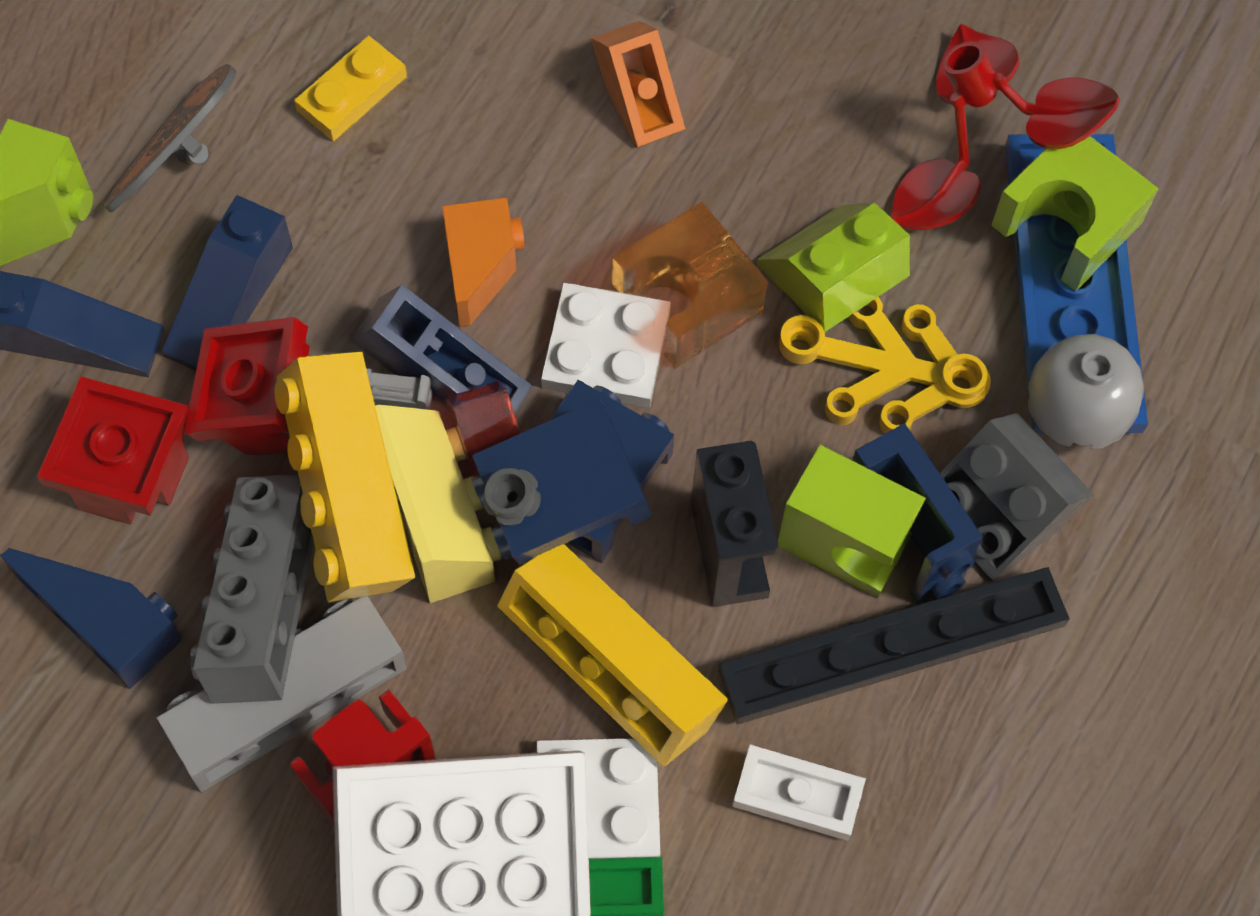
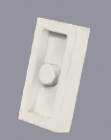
[732,745,866,841]

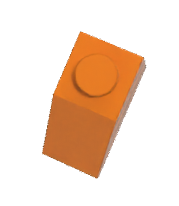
[591,21,686,147]
[442,197,525,327]

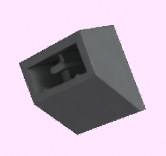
[940,413,1094,581]

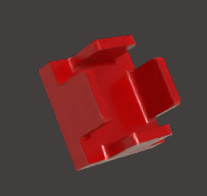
[184,317,310,455]
[37,376,189,524]
[289,689,436,831]

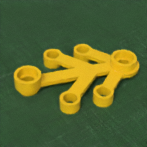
[779,297,991,434]

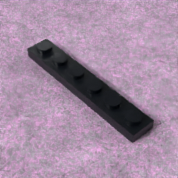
[718,567,1070,725]

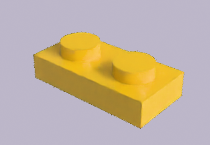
[294,35,407,142]

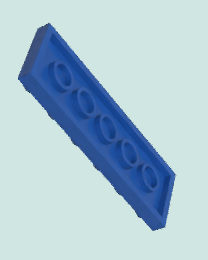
[1005,134,1148,434]

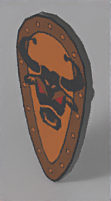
[103,64,236,212]

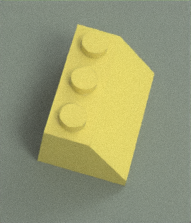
[375,405,501,603]

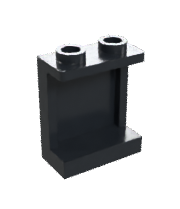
[691,441,778,607]

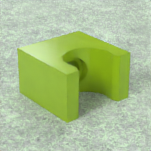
[991,136,1159,292]
[778,444,926,598]

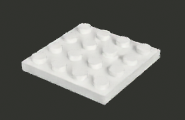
[333,750,590,916]

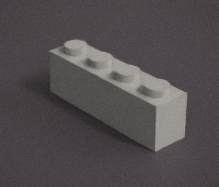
[157,596,407,793]

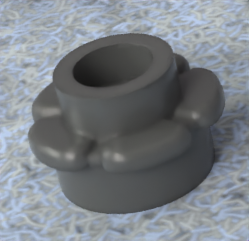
[483,468,541,526]

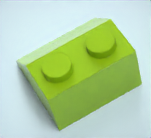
[0,119,93,266]
[757,202,910,333]

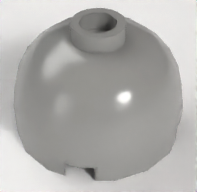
[1028,334,1145,449]

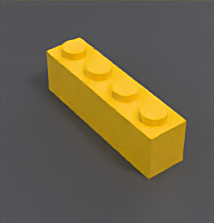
[275,352,416,602]
[497,544,728,767]

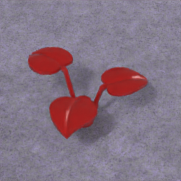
[890,24,1120,230]

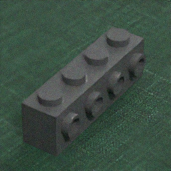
[190,474,314,703]

